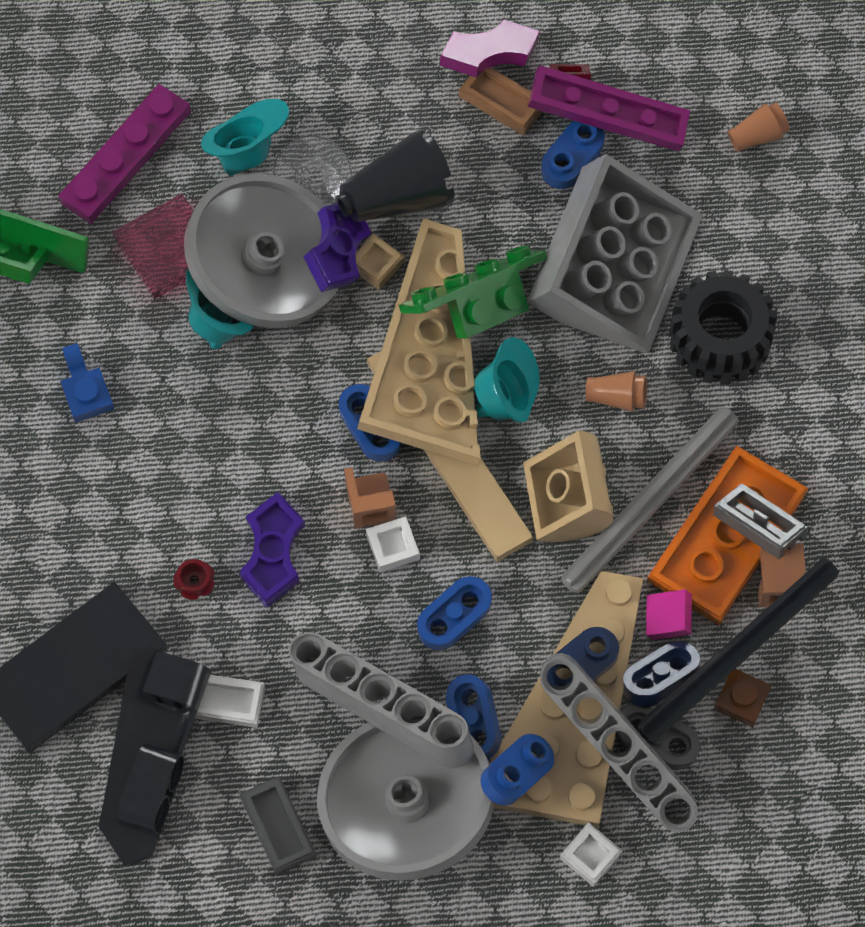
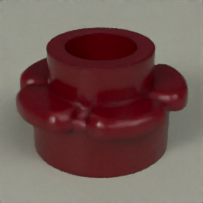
[173,559,215,600]

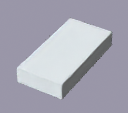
[195,675,265,728]

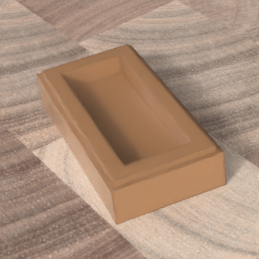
[459,67,543,136]

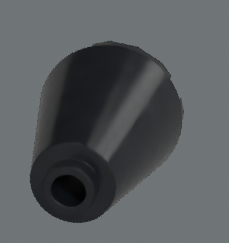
[336,129,455,222]

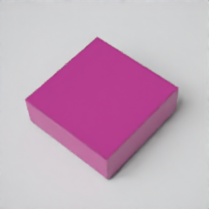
[646,589,692,640]

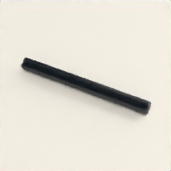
[637,558,839,743]

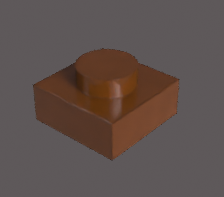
[713,669,772,728]

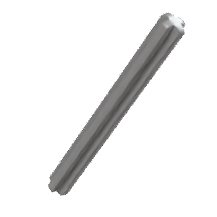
[561,408,739,593]

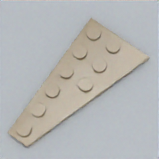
[357,218,481,466]
[489,571,643,828]

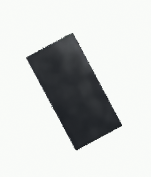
[0,581,168,754]

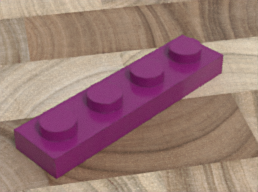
[528,65,690,152]
[58,84,191,224]

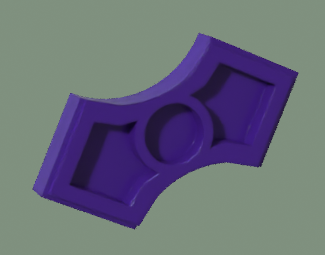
[304,203,372,292]
[239,492,305,608]

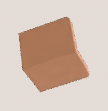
[344,467,396,529]
[758,543,806,607]

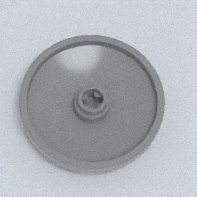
[184,174,338,328]
[317,717,494,881]

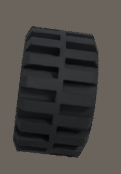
[669,270,777,385]

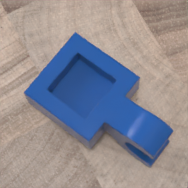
[60,343,114,423]

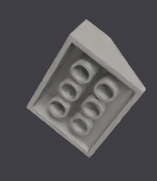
[527,154,703,353]

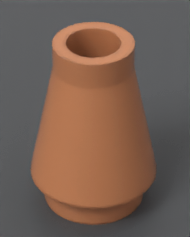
[727,102,790,152]
[586,371,647,412]

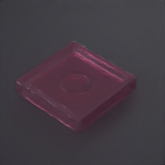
[112,194,194,299]

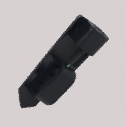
[99,648,212,867]

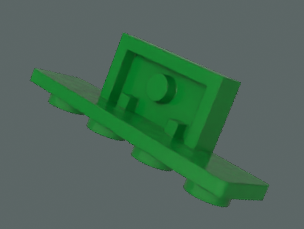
[0,209,89,284]
[399,245,547,339]

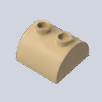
[523,430,613,542]

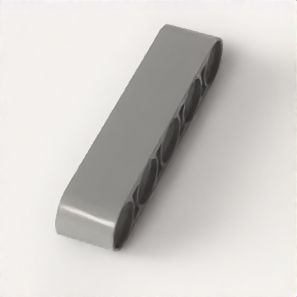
[289,632,474,768]
[540,653,698,832]

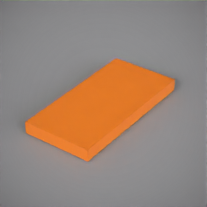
[647,445,809,626]

